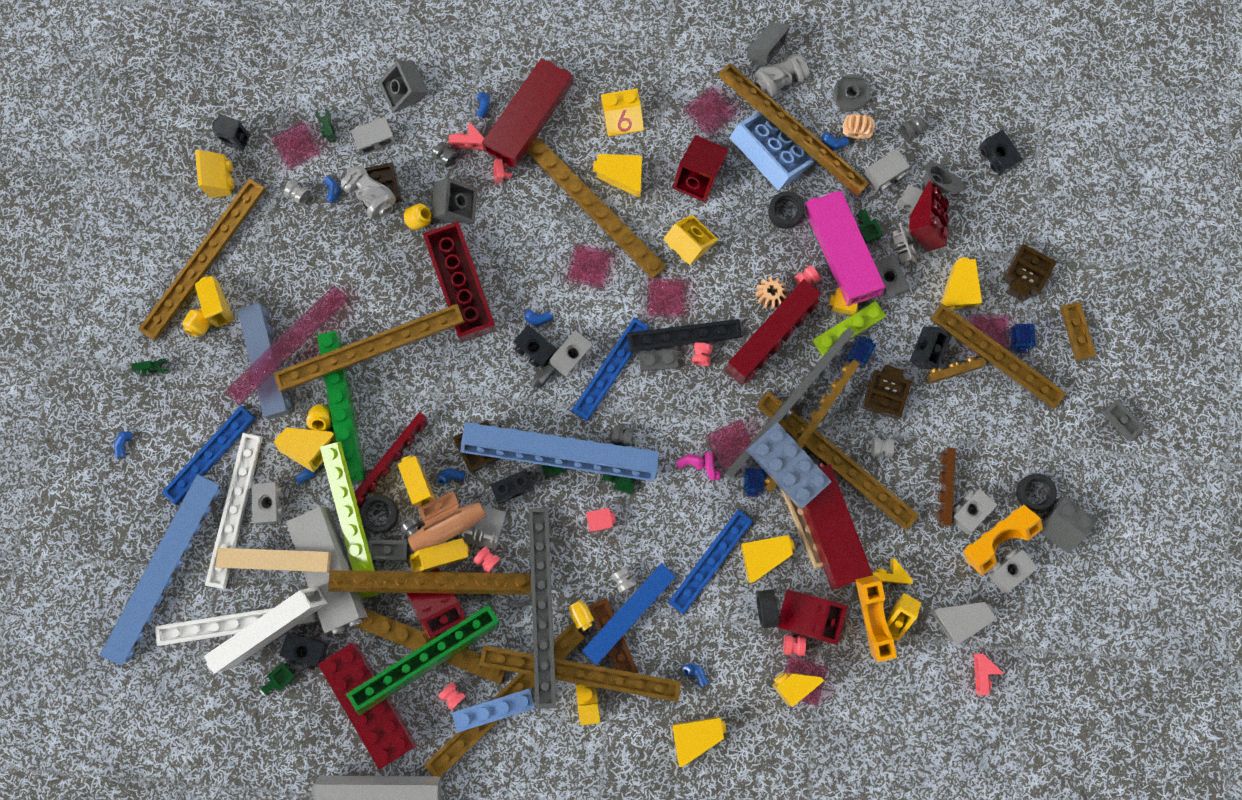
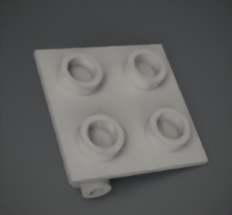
[892,223,919,267]
[459,502,506,550]

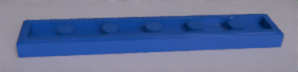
[571,318,650,422]
[161,405,256,505]
[668,509,754,615]
[582,563,676,665]

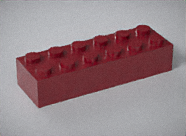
[423,221,497,343]
[725,279,821,385]
[317,642,418,770]

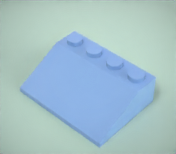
[729,112,816,191]

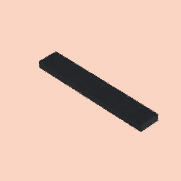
[627,319,742,353]

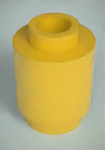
[568,600,594,631]

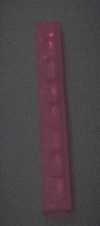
[225,285,348,406]

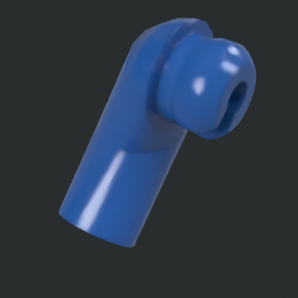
[476,92,490,119]
[821,132,849,150]
[323,175,341,203]
[524,310,553,326]
[114,430,132,458]
[294,467,317,485]
[436,468,465,486]
[682,663,709,687]

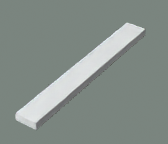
[205,433,263,589]
[155,608,316,646]

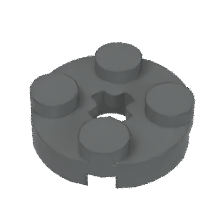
[833,74,871,111]

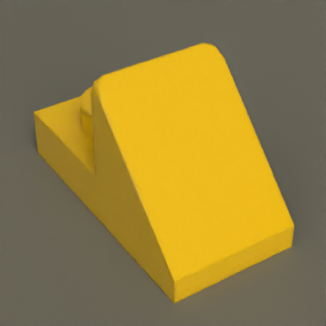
[872,558,913,585]
[576,684,600,725]

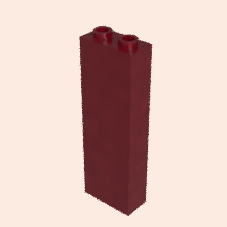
[482,58,573,168]
[802,463,873,590]

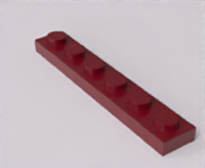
[354,411,428,508]

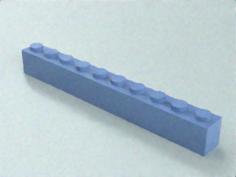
[460,422,658,481]
[100,474,221,666]

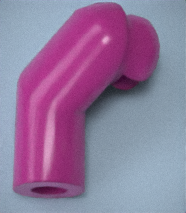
[705,452,721,481]
[675,454,705,470]

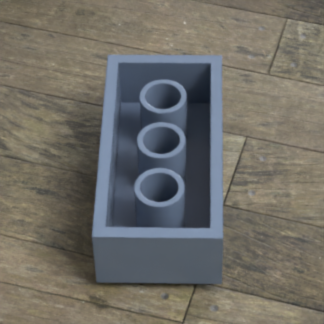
[746,422,832,509]

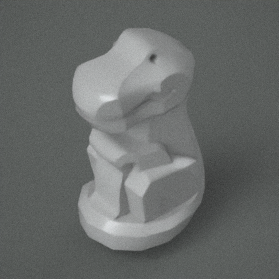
[754,54,810,98]
[341,166,396,219]

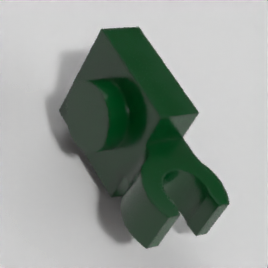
[315,108,337,143]
[856,209,883,244]
[131,359,170,377]
[602,474,636,495]
[259,662,296,696]

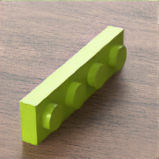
[812,301,886,356]

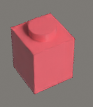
[586,508,616,533]

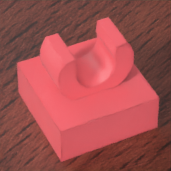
[493,159,512,184]

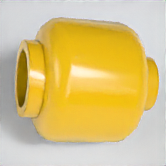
[404,203,432,230]
[182,308,211,337]
[306,404,332,431]

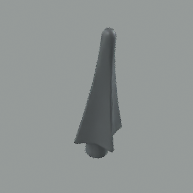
[530,352,570,389]

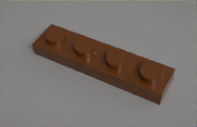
[936,447,956,527]
[589,598,638,673]

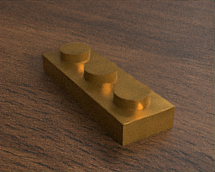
[1060,302,1096,361]
[926,356,987,384]

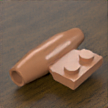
[408,491,486,552]

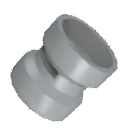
[284,180,311,205]
[871,437,894,458]
[611,566,637,593]

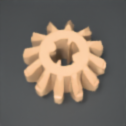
[843,114,875,140]
[755,276,788,309]

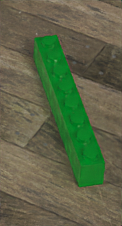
[317,331,366,486]
[346,605,499,716]

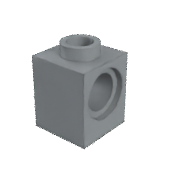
[898,184,923,213]

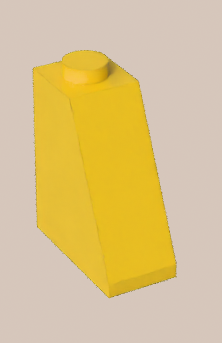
[593,154,642,197]
[940,257,982,310]
[195,276,234,328]
[274,427,336,472]
[398,455,436,508]
[741,535,795,583]
[409,538,469,572]
[672,717,727,767]

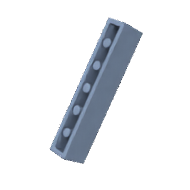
[237,303,292,420]

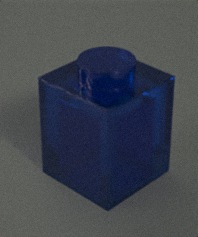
[1010,324,1036,353]
[846,336,876,368]
[742,468,765,498]

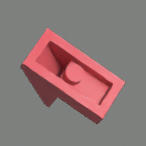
[449,122,485,150]
[974,653,1004,695]

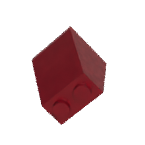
[672,135,729,203]

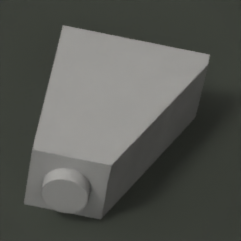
[930,602,996,645]

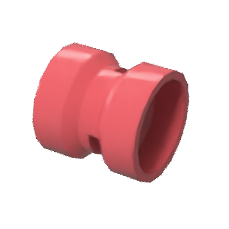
[794,265,821,285]
[692,343,713,366]
[473,546,500,573]
[783,635,806,656]
[438,682,466,711]

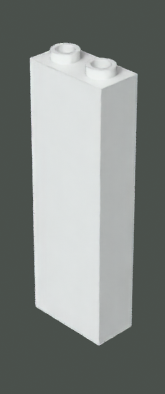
[204,586,328,674]

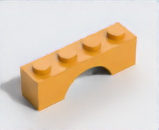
[963,505,1043,576]
[856,575,897,662]

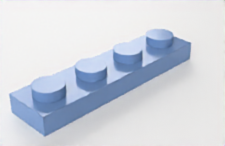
[452,688,535,733]

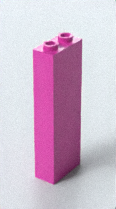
[805,191,885,306]

